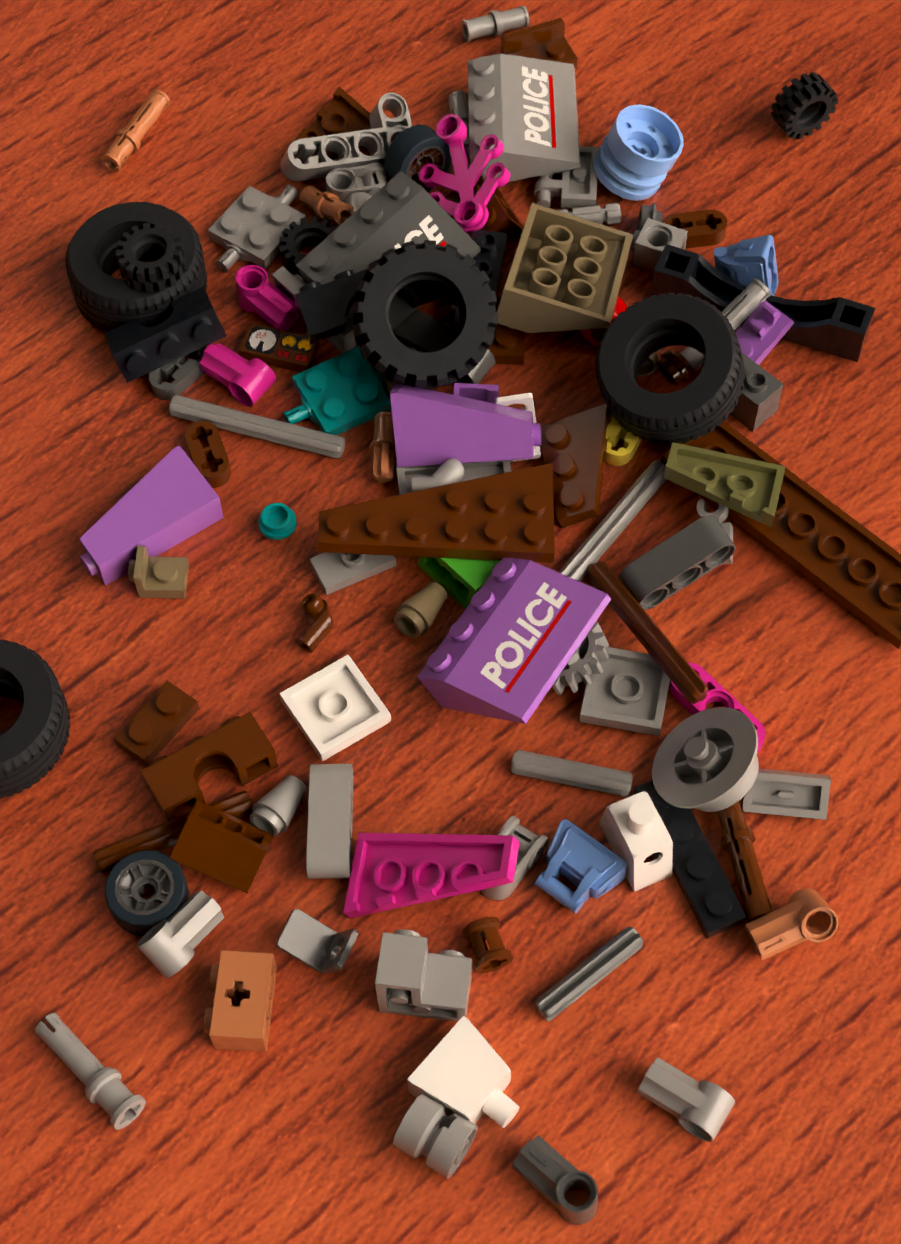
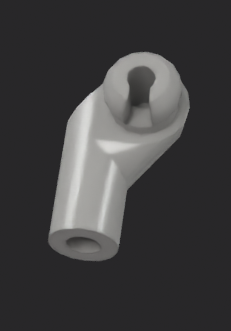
[412,458,464,492]

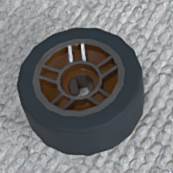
[384,124,452,192]

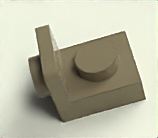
[128,546,190,599]

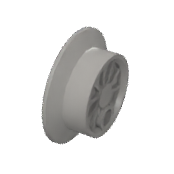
[652,707,759,812]

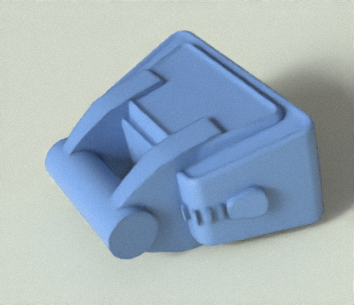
[713,235,779,296]
[535,819,627,914]

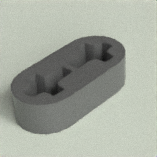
[149,347,206,400]

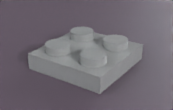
[579,647,670,736]

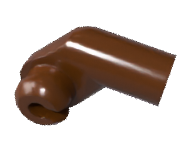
[297,593,333,653]

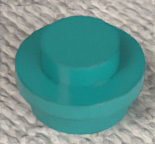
[258,503,297,540]

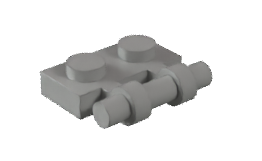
[534,147,598,208]

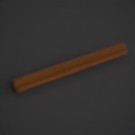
[587,561,708,704]

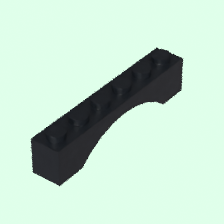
[651,244,875,362]

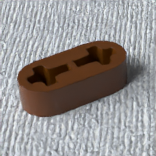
[662,210,727,249]
[185,421,231,488]

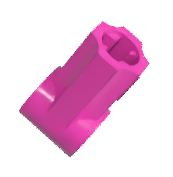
[235,265,299,331]
[199,343,276,407]

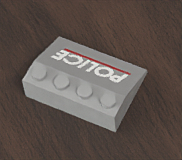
[468,53,581,182]

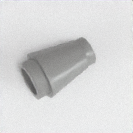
[250,775,307,837]

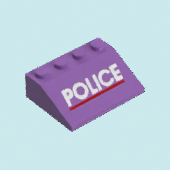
[417,557,611,724]

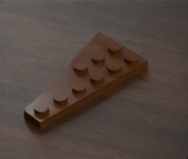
[317,463,555,563]

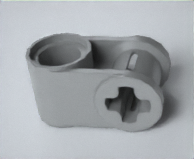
[326,163,387,202]
[480,816,550,900]

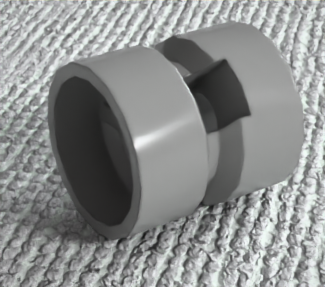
[393,1093,478,1179]

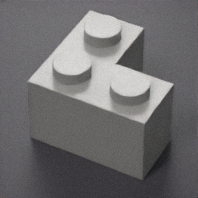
[375,929,472,1022]

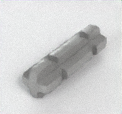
[557,203,621,225]

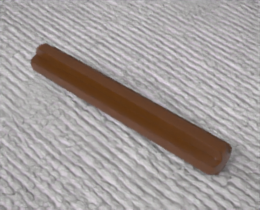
[93,791,253,873]

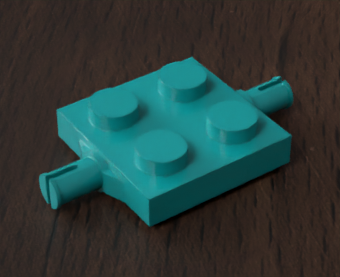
[283,347,391,435]

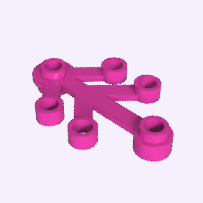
[419,114,510,234]

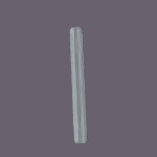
[169,395,345,458]
[559,460,667,582]

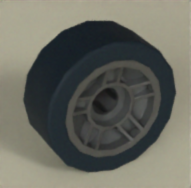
[105,850,190,936]

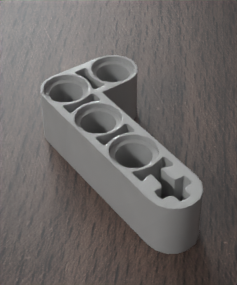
[280,92,413,181]

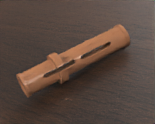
[100,89,170,173]

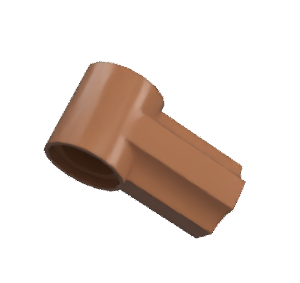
[745,888,839,961]

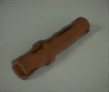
[717,800,773,923]

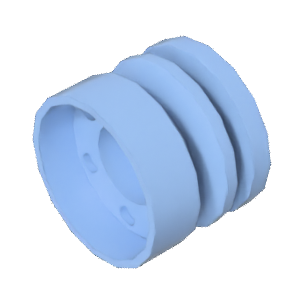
[593,104,684,201]

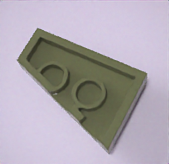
[663,442,786,528]

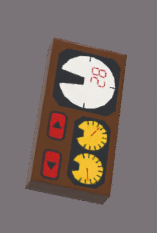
[238,323,320,372]

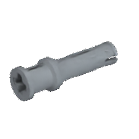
[35,1013,146,1130]

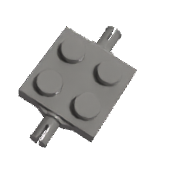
[208,185,306,273]

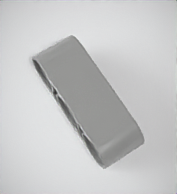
[306,764,353,879]

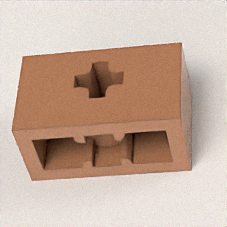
[204,950,277,1052]

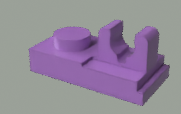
[735,300,794,365]

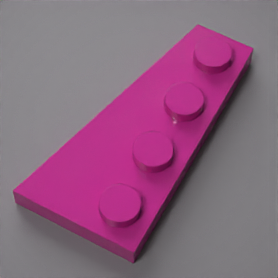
[343,833,520,919]

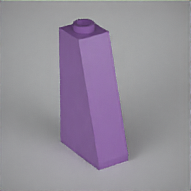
[390,384,542,467]
[79,445,224,586]

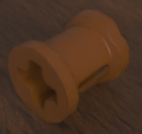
[462,916,513,973]

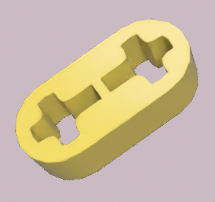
[603,417,642,466]

